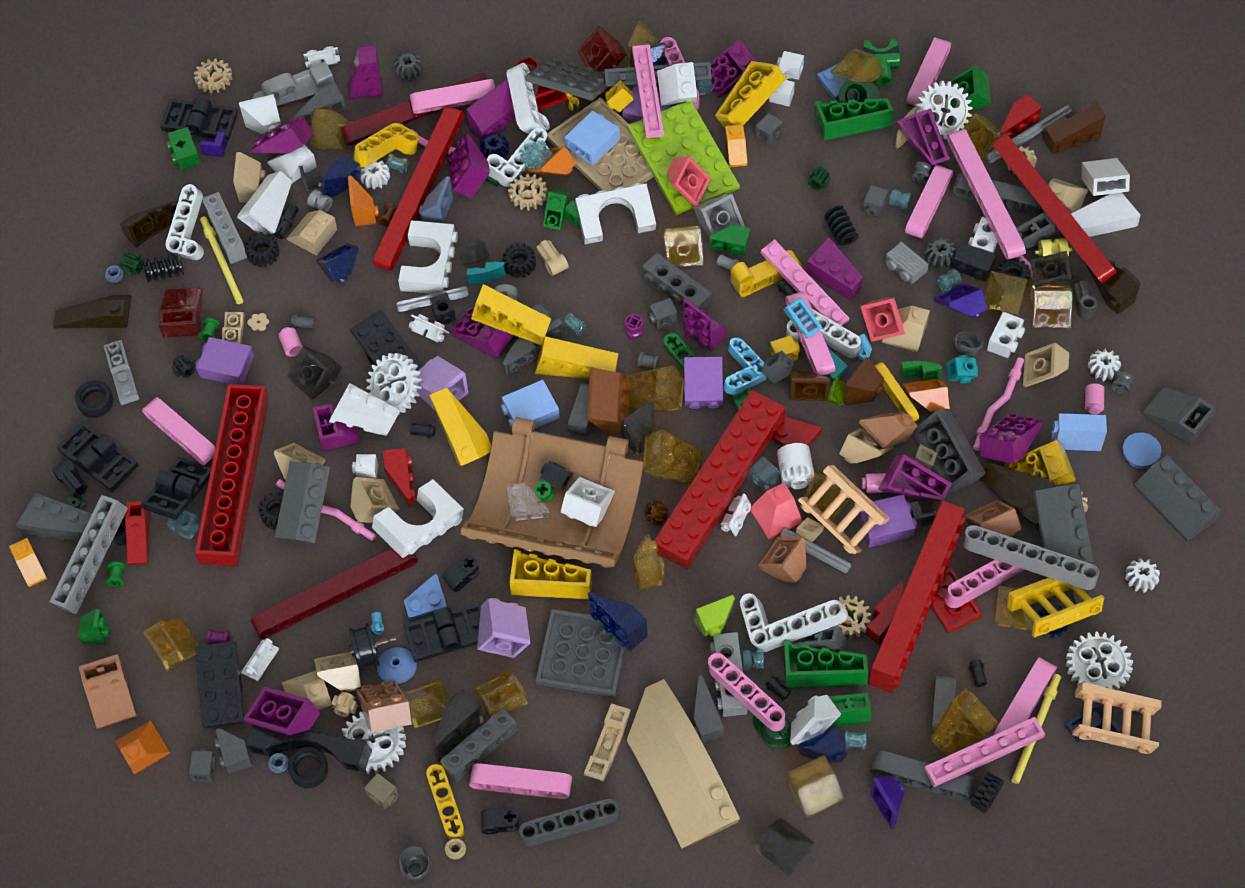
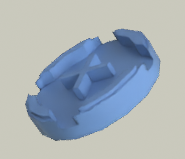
[1122,432,1162,469]

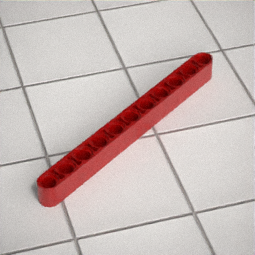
[373,106,464,271]
[991,132,1117,284]

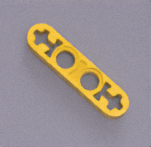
[874,362,919,422]
[426,764,464,840]

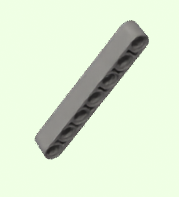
[963,525,1099,590]

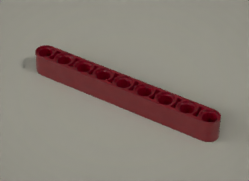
[340,73,487,145]
[251,548,418,639]

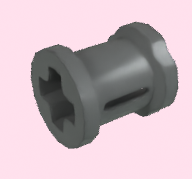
[637,351,660,372]

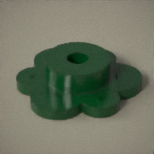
[65,495,87,510]

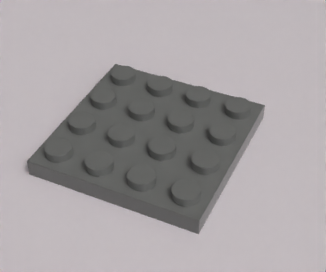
[526,57,608,100]
[535,609,630,697]

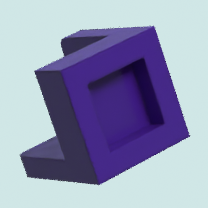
[200,132,228,157]

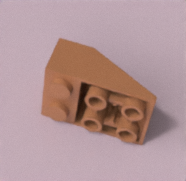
[78,654,137,729]
[356,680,412,733]

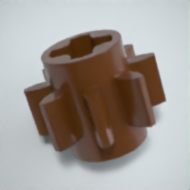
[644,500,668,525]

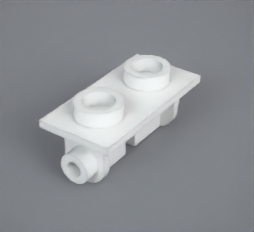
[303,46,340,68]
[409,314,449,342]
[721,493,751,536]
[241,638,279,681]

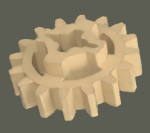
[194,58,233,93]
[508,174,548,210]
[833,595,871,639]

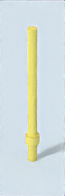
[200,216,243,304]
[1011,674,1061,784]

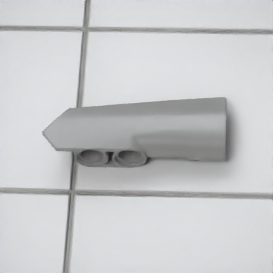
[253,61,337,107]

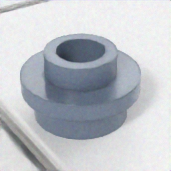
[105,265,124,283]
[268,753,289,773]

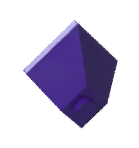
[933,284,988,317]
[870,776,905,829]

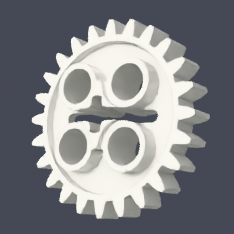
[914,81,973,139]
[366,353,422,415]
[1065,632,1133,691]
[342,712,406,774]

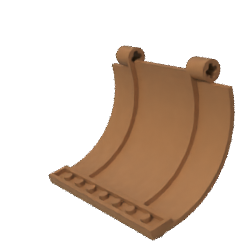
[461,417,644,568]

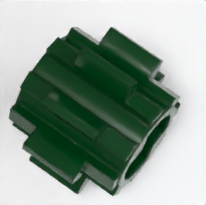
[807,166,831,191]
[120,252,144,276]

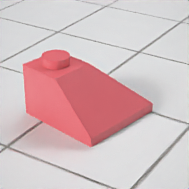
[667,156,711,207]
[861,297,905,342]
[750,483,803,540]

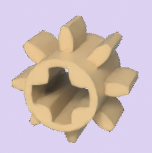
[331,692,358,717]

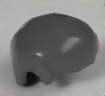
[953,331,983,357]
[398,846,430,881]

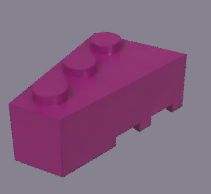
[347,46,383,99]
[894,108,949,166]
[806,237,863,301]
[878,454,952,502]

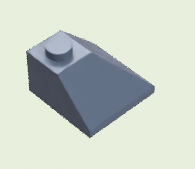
[419,176,453,223]

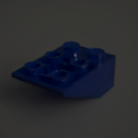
[588,592,648,651]

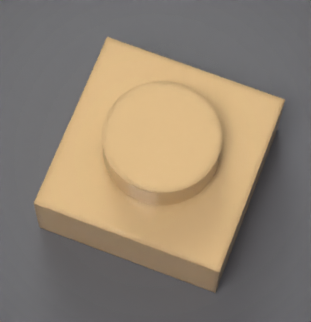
[796,517,824,542]

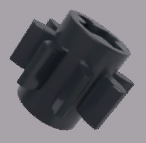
[171,355,196,378]

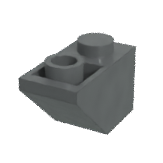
[214,728,252,773]

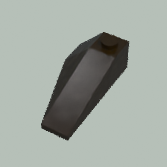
[120,200,190,247]
[1083,259,1141,314]
[54,295,132,328]
[980,462,1058,524]

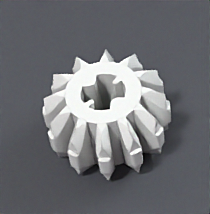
[359,161,390,190]
[1088,348,1121,382]
[1125,558,1160,593]

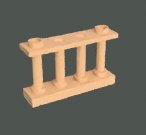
[798,465,890,554]
[1072,682,1161,754]

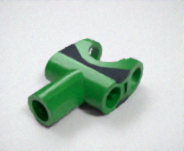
[863,38,900,86]

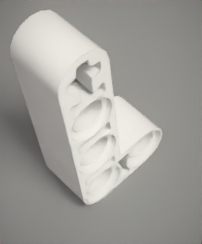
[507,63,550,134]
[487,128,547,187]
[166,184,204,260]
[786,309,861,358]

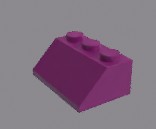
[466,80,516,143]
[243,687,320,735]

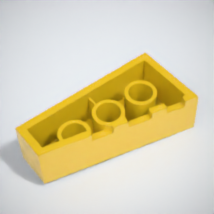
[715,61,787,128]
[471,284,551,345]
[535,336,618,379]
[510,549,592,599]

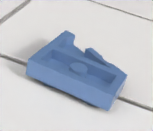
[817,60,856,100]
[404,574,447,621]

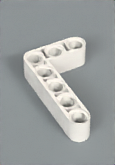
[740,593,848,652]

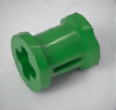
[198,318,220,342]
[534,481,555,502]
[106,562,125,587]

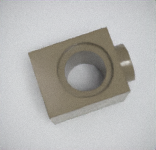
[910,444,937,470]
[364,773,399,810]

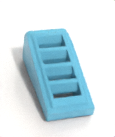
[783,297,823,338]

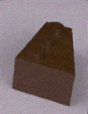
[1043,100,1106,154]

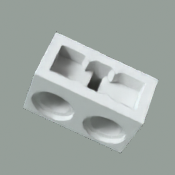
[968,217,998,253]
[987,312,1025,358]

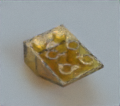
[624,365,684,412]
[643,429,702,484]
[930,688,999,757]

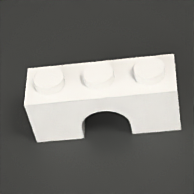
[769,51,804,106]

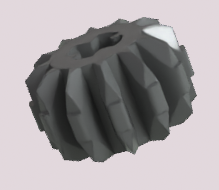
[393,52,423,81]
[925,237,956,269]

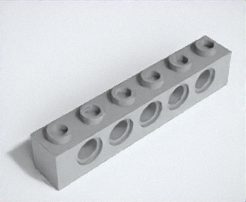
[50,495,128,615]

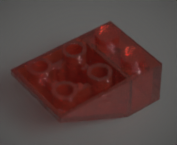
[159,288,203,338]

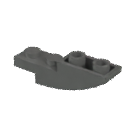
[503,318,564,375]

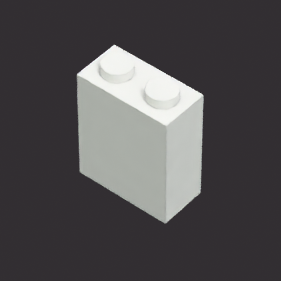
[1082,158,1130,196]

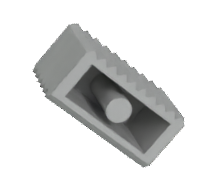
[885,242,928,285]

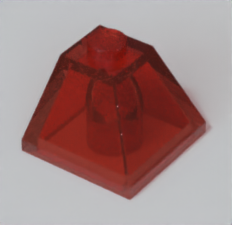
[577,26,627,72]

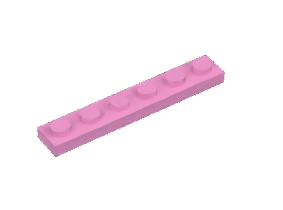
[632,45,664,138]
[760,239,850,326]
[924,717,1045,787]

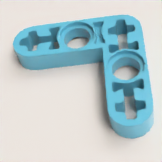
[723,337,767,395]

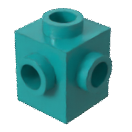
[946,355,978,384]

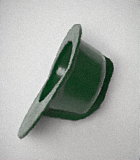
[839,81,880,103]
[753,715,791,750]

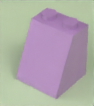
[416,356,469,410]
[477,598,530,658]

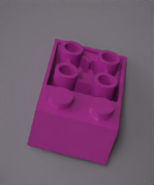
[706,39,759,97]
[250,115,314,153]
[448,133,490,199]
[683,299,726,352]
[449,306,515,357]
[979,413,1043,464]

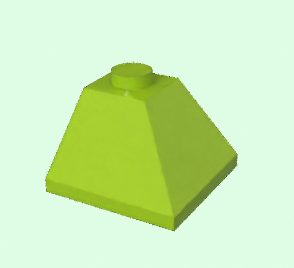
[694,595,735,637]

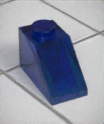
[799,727,848,764]

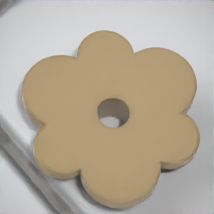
[247,313,269,331]

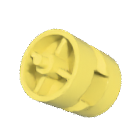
[1035,238,1072,264]

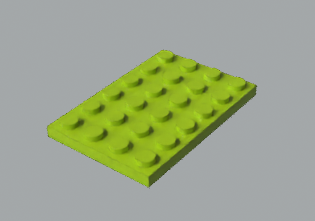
[627,101,740,216]

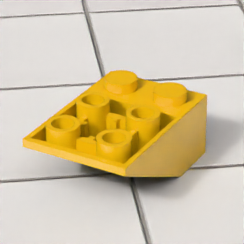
[1004,440,1076,486]

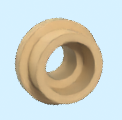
[445,838,466,860]

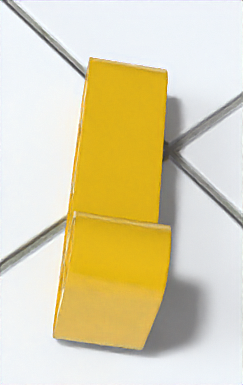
[353,123,419,167]
[730,250,802,297]

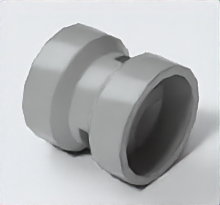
[307,189,333,213]

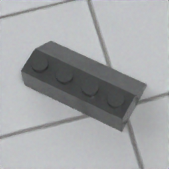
[912,409,986,494]
[1134,455,1221,542]
[274,461,330,545]
[1033,484,1093,563]

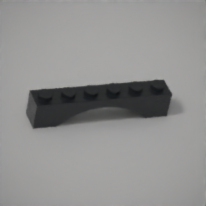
[246,725,372,773]

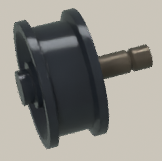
[349,623,397,671]

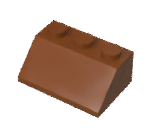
[587,369,631,436]

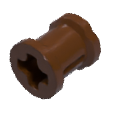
[377,203,397,227]

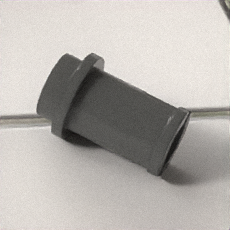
[291,314,315,329]

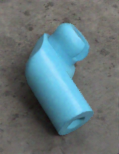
[858,334,872,361]
[370,612,384,636]

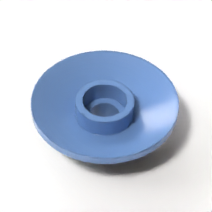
[377,647,417,685]

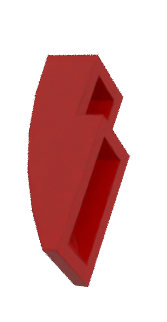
[866,582,904,645]

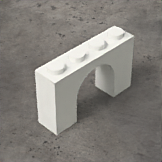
[575,183,656,244]
[398,221,458,294]
[372,480,464,558]

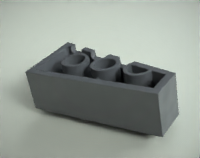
[16,493,92,542]

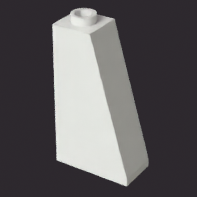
[237,171,292,235]
[1071,192,1141,237]

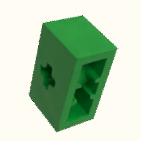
[166,127,200,170]

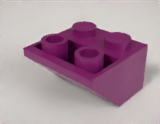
[313,404,360,451]

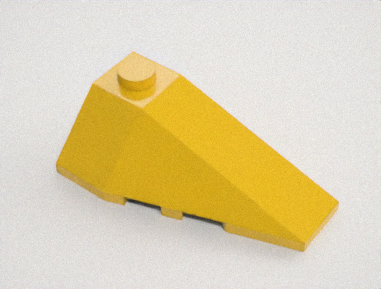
[429,388,492,466]

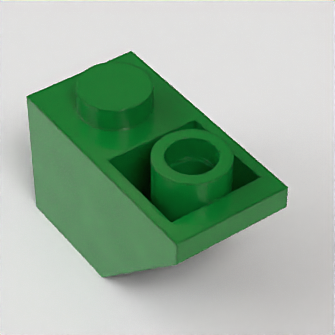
[543,189,571,231]
[709,225,751,256]
[78,609,110,644]

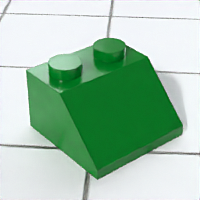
[949,65,991,111]

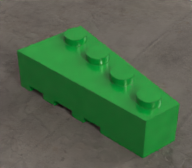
[815,98,893,141]
[784,641,868,688]

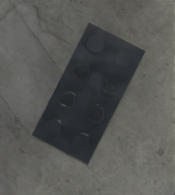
[160,97,238,140]
[350,309,423,382]
[56,421,139,492]
[141,457,211,520]
[404,603,481,663]
[195,641,244,728]

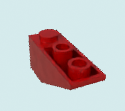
[999,94,1042,138]
[383,448,416,508]
[125,501,151,565]

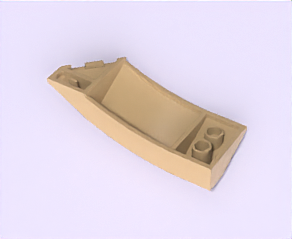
[626,679,740,849]

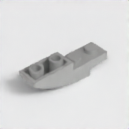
[103,340,139,405]

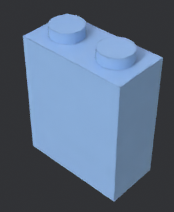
[565,111,620,166]
[500,380,560,429]
[1051,413,1107,451]

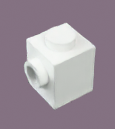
[352,454,379,479]

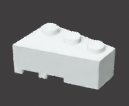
[329,383,400,436]

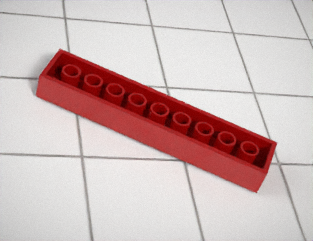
[195,384,269,566]
[653,390,785,570]
[869,501,966,693]

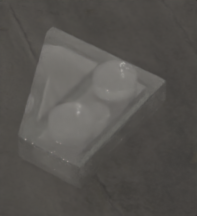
[506,483,550,521]

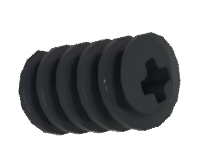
[824,205,859,246]
[143,253,184,282]

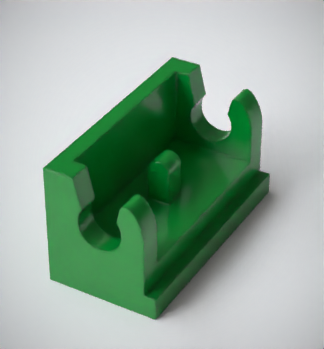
[829,693,871,726]

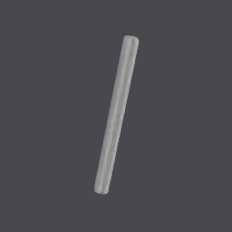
[985,105,1072,163]

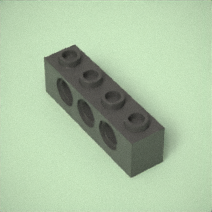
[642,253,712,311]
[441,708,518,783]

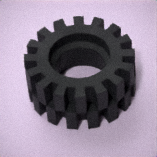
[245,232,280,267]
[502,243,536,278]
[996,258,1031,293]
[258,492,283,530]
[970,772,1004,813]

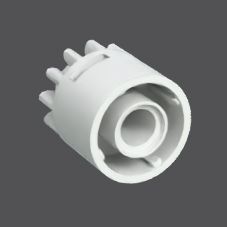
[777,443,815,489]

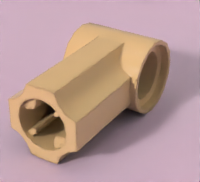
[537,240,569,276]

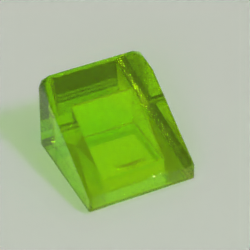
[828,377,845,406]

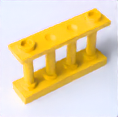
[1007,570,1104,638]

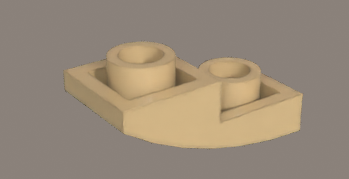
[222,312,245,344]

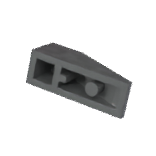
[294,84,346,124]
[1016,212,1056,249]
[780,626,847,652]
[693,675,724,743]

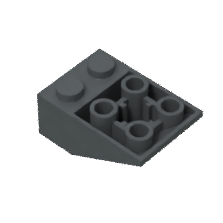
[1142,387,1216,445]

